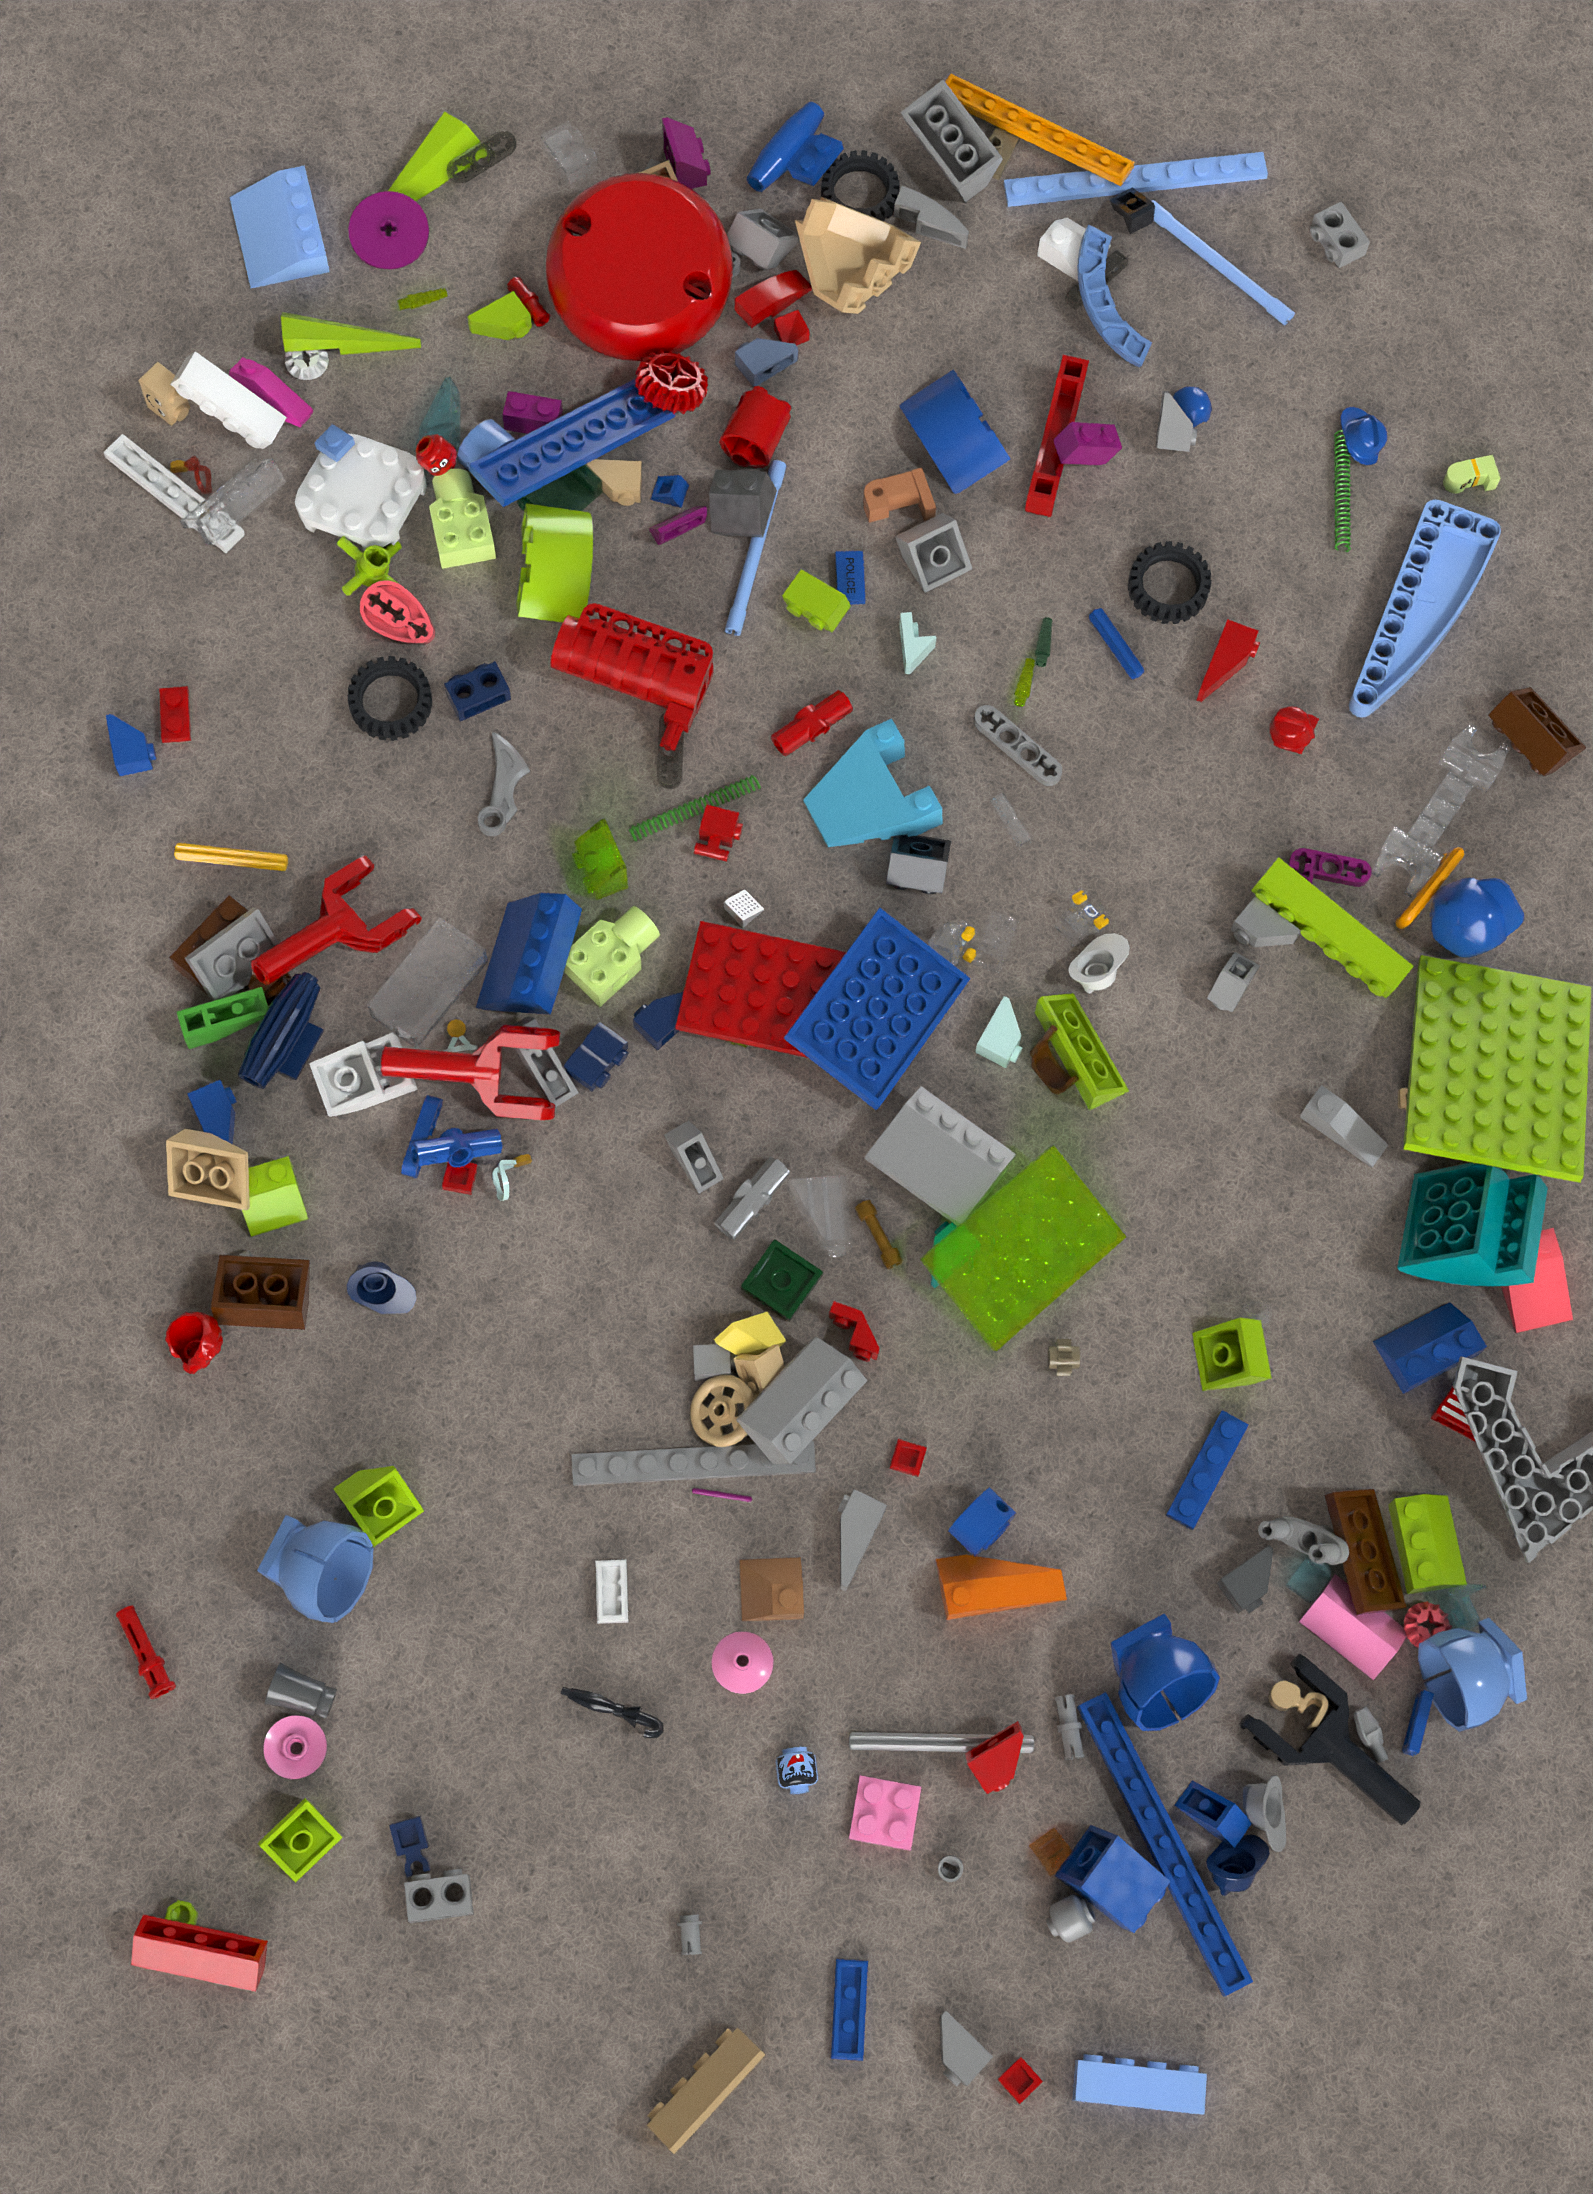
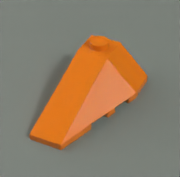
[936,1554,1067,1620]

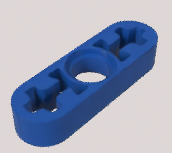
[401,1095,443,1178]

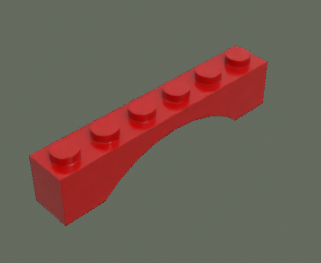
[1025,355,1089,517]

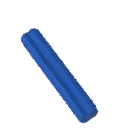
[1089,608,1144,680]

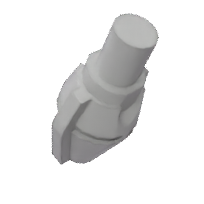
[1353,1706,1388,1763]

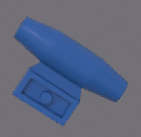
[747,102,844,192]

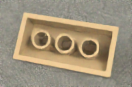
[647,2028,765,2154]

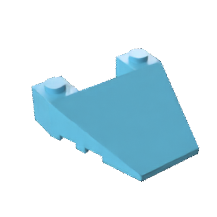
[803,718,943,847]

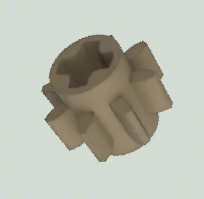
[1048,1339,1080,1376]

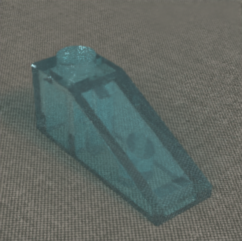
[416,377,460,459]

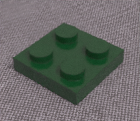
[741,1239,823,1322]

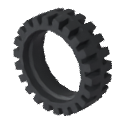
[821,150,900,222]
[1128,541,1212,624]
[347,656,432,741]

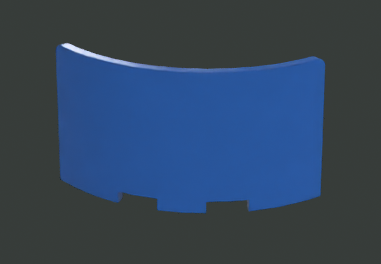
[899,369,1011,494]

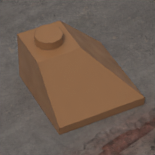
[740,1557,804,1621]

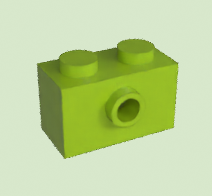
[782,569,851,633]

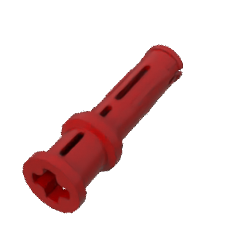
[116,1605,176,1699]

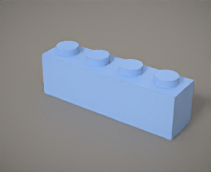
[1072,2054,1207,2115]

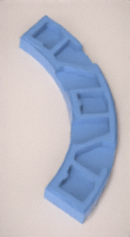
[1077,225,1152,367]

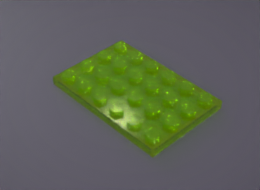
[920,1145,1126,1351]

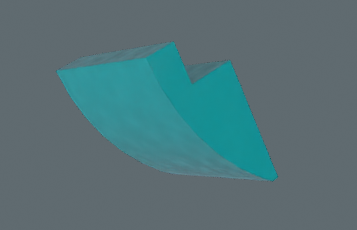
[1397,1162,1548,1287]

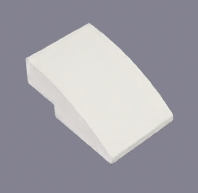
[309,1032,418,1117]

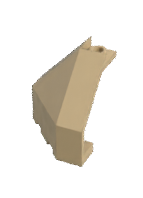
[795,197,921,314]

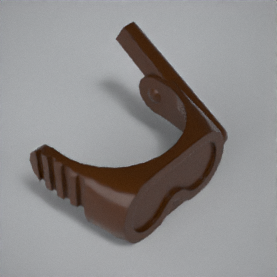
[1029,1025,1079,1095]

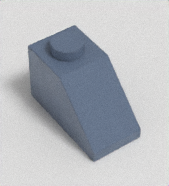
[735,338,798,387]

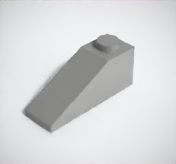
[513,1016,578,1107]
[1300,1085,1388,1168]
[837,1489,887,1592]

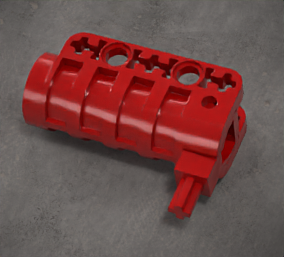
[550,603,714,751]

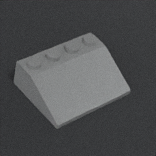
[864,1086,1016,1228]

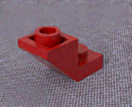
[829,1301,880,1362]

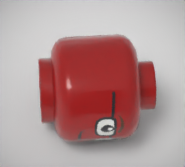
[415,434,457,476]

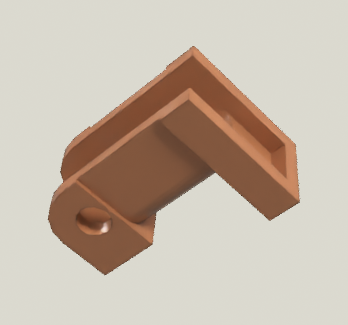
[863,468,936,523]

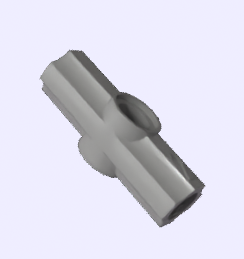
[714,1157,790,1240]

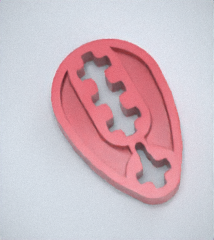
[360,580,435,644]

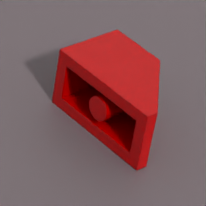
[965,1721,1024,1794]

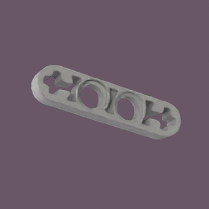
[974,705,1062,786]

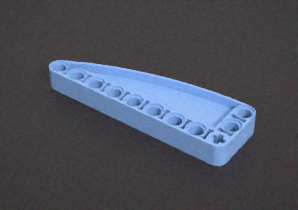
[1349,499,1501,717]

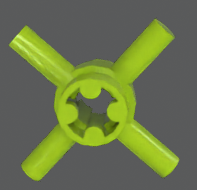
[337,536,402,596]

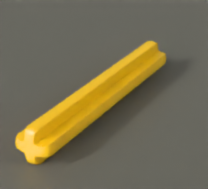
[174,843,288,871]

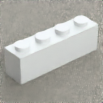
[170,352,287,449]

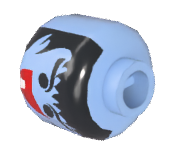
[775,1747,818,1794]

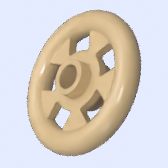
[690,1375,755,1447]

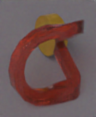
[170,455,212,494]

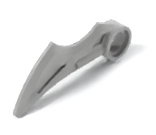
[478,732,530,836]

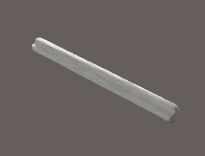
[849,1732,1034,1753]

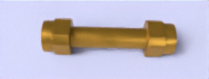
[855,1200,903,1270]

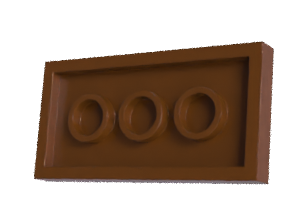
[1324,1489,1406,1615]

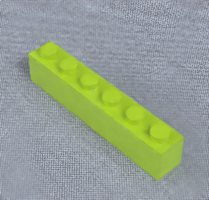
[1251,857,1414,999]

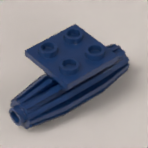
[238,972,324,1089]

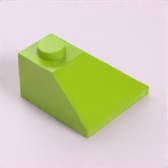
[333,1466,424,1547]

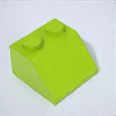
[242,1156,308,1237]
[1192,1317,1272,1391]

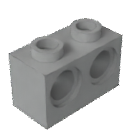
[1310,202,1370,268]
[404,1869,474,1923]

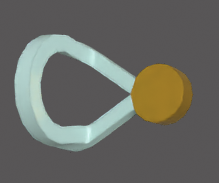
[444,1019,478,1053]
[492,1154,532,1201]

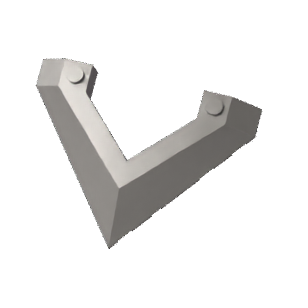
[1453,1356,1593,1563]

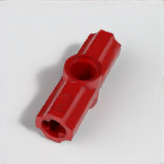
[771,690,853,757]

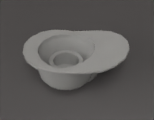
[1243,1775,1286,1852]

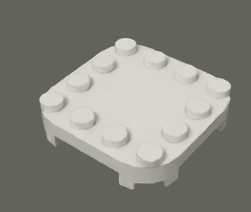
[295,434,427,551]

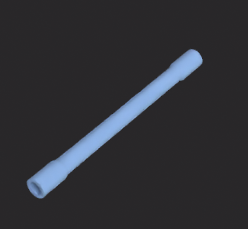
[1152,200,1295,326]
[725,460,787,636]

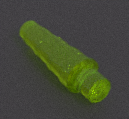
[397,288,448,311]
[1014,658,1035,707]

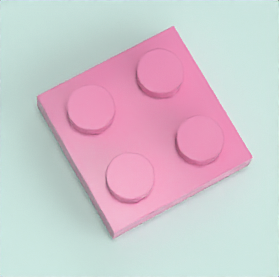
[849,1775,921,1851]

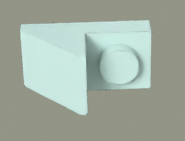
[899,612,937,674]

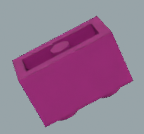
[502,391,563,434]
[1054,422,1122,465]

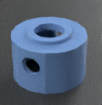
[457,419,516,471]

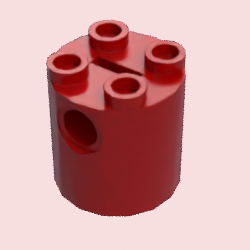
[719,386,792,469]

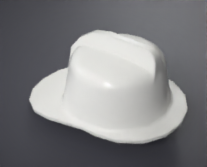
[1069,933,1130,994]

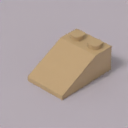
[166,1129,250,1210]

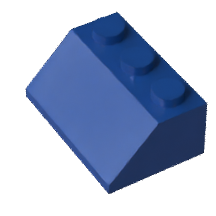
[1373,1302,1487,1394]

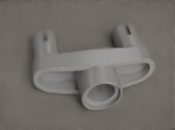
[1258,1516,1349,1565]

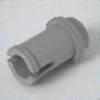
[677,1914,702,1955]

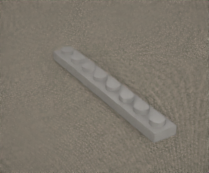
[572,1441,816,1486]

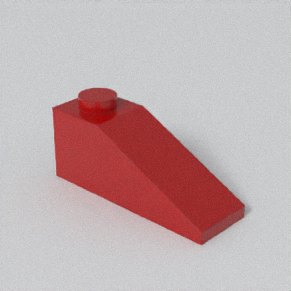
[1196,619,1261,702]

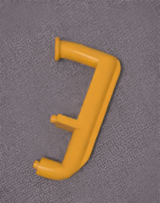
[1395,847,1464,929]

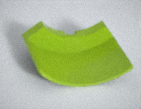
[516,503,593,623]

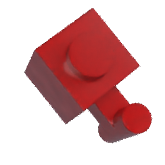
[694,804,743,862]

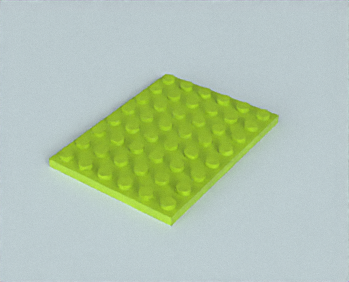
[1403,955,1591,1183]

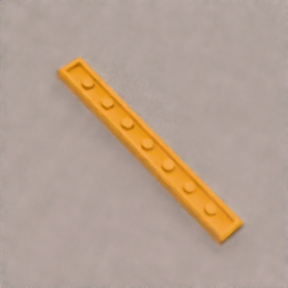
[945,74,1135,186]

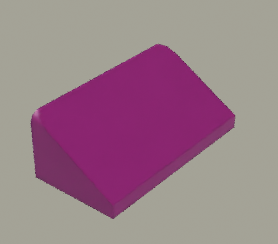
[649,506,708,545]

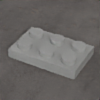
[185,907,279,1001]

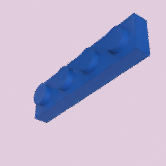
[1166,1410,1249,1530]

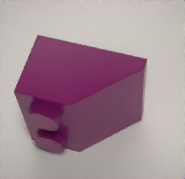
[662,117,711,189]

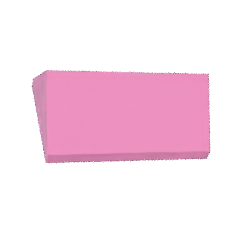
[1299,1574,1407,1680]

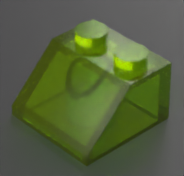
[572,818,628,900]

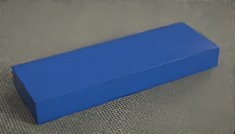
[831,1959,868,2061]

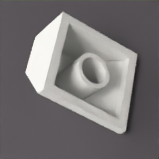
[1037,218,1111,281]

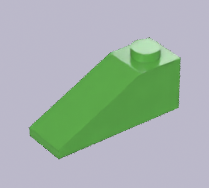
[177,987,268,1049]

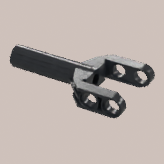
[1239,1654,1421,1826]

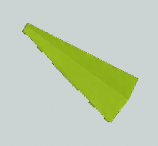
[388,111,489,201]
[281,312,421,355]

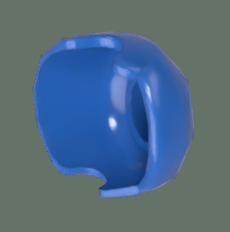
[1173,386,1212,428]

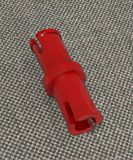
[507,277,550,327]

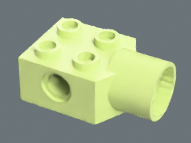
[429,469,496,569]
[564,906,660,1007]

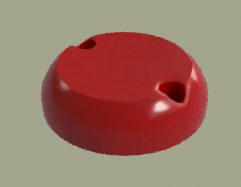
[546,173,733,361]

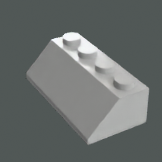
[900,80,1003,203]
[736,1337,868,1464]

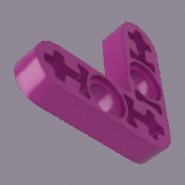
[1288,848,1372,887]

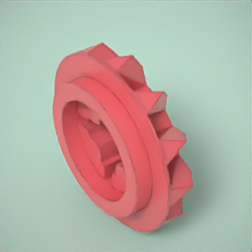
[1404,1601,1453,1648]

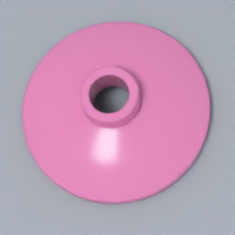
[712,1632,773,1694]
[264,1715,327,1779]

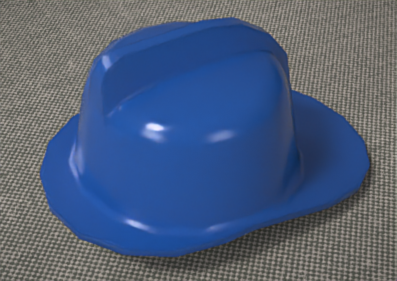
[1340,407,1387,465]

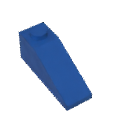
[188,1080,237,1144]

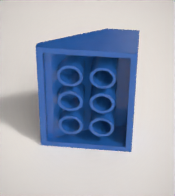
[476,893,582,1015]

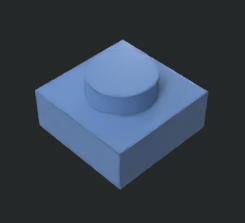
[315,424,355,462]

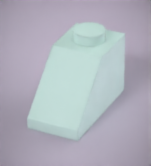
[975,996,1023,1068]

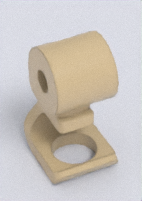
[1268,1681,1328,1730]

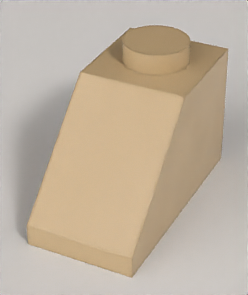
[586,459,642,506]

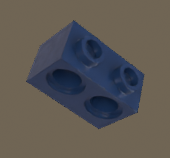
[444,661,511,722]

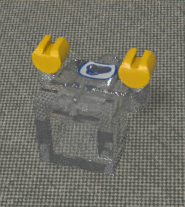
[1055,890,1109,947]
[929,920,976,967]

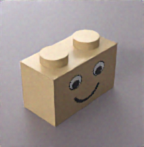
[139,362,190,426]

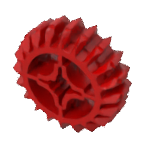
[635,350,708,414]

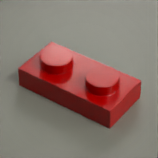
[159,686,191,743]

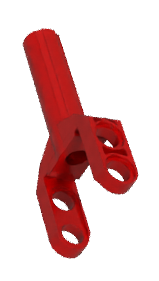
[251,856,422,985]
[381,1025,560,1120]

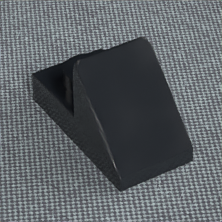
[1110,187,1155,234]

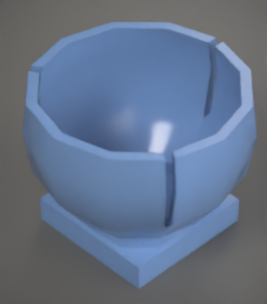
[257,1515,373,1623]
[1418,1618,1527,1732]

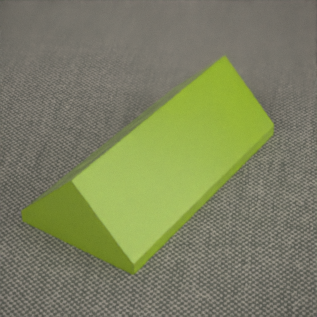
[1034,993,1129,1110]

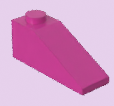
[229,357,313,428]

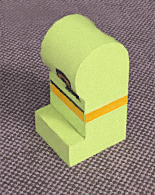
[1443,455,1501,493]

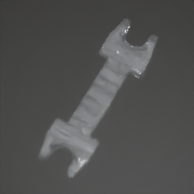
[1371,723,1511,898]

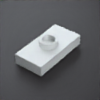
[595,1559,628,1624]

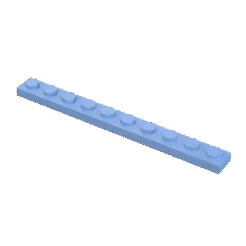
[1003,152,1268,207]

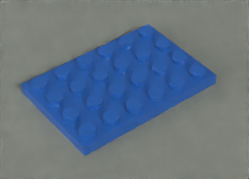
[783,908,971,1110]

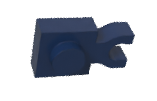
[389,1815,431,1877]

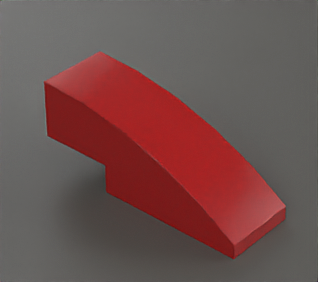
[734,269,812,329]

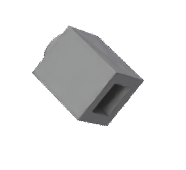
[693,1344,736,1381]

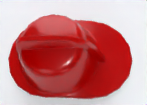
[1270,706,1319,755]

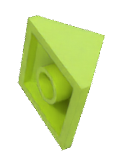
[257,1798,343,1883]

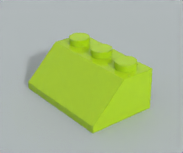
[1388,1494,1467,1595]

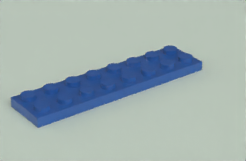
[469,379,676,507]

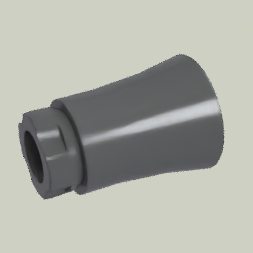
[265,1662,337,1718]

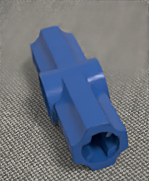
[409,1128,503,1167]

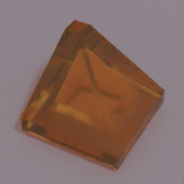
[1029,1828,1072,1877]

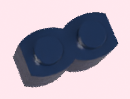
[564,1022,629,1092]

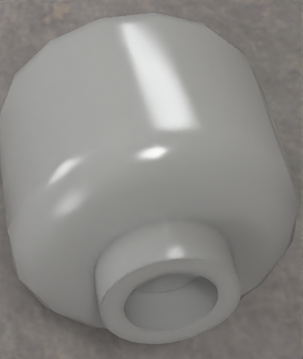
[1046,1894,1096,1943]

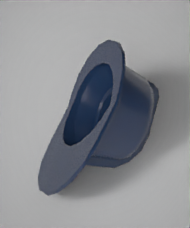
[347,1261,417,1314]
[1206,1834,1270,1896]

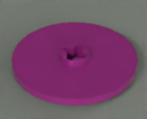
[348,191,429,269]

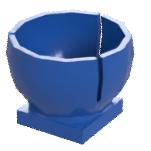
[1111,1613,1220,1731]

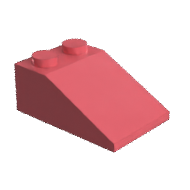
[1501,1228,1573,1333]

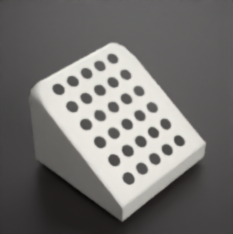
[724,890,764,928]

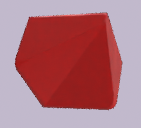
[774,310,810,346]

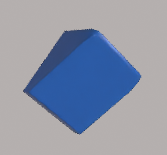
[650,475,689,508]

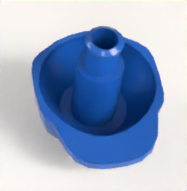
[1430,878,1524,958]

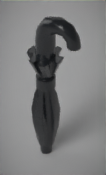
[561,1687,664,1739]

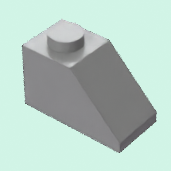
[1155,391,1197,452]
[1231,897,1301,947]
[1207,952,1260,1012]
[664,1120,724,1194]
[940,2011,993,2086]

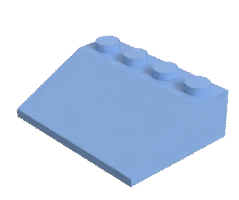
[230,165,330,288]

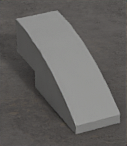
[894,186,969,249]

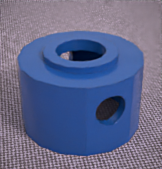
[948,1487,1016,1557]

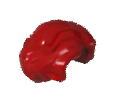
[165,1311,223,1374]

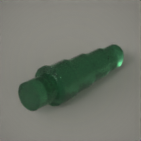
[1035,617,1053,667]

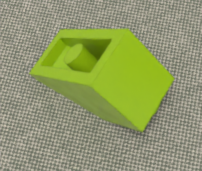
[467,291,532,340]

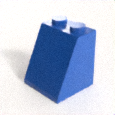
[1054,1825,1171,1933]

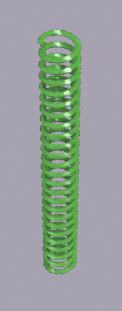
[1334,430,1351,552]
[629,775,761,842]

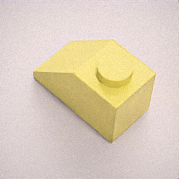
[714,1312,786,1356]

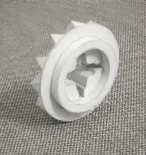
[285,349,329,380]

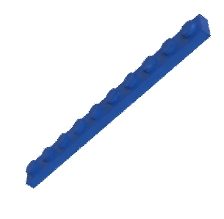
[1077,1692,1253,1997]

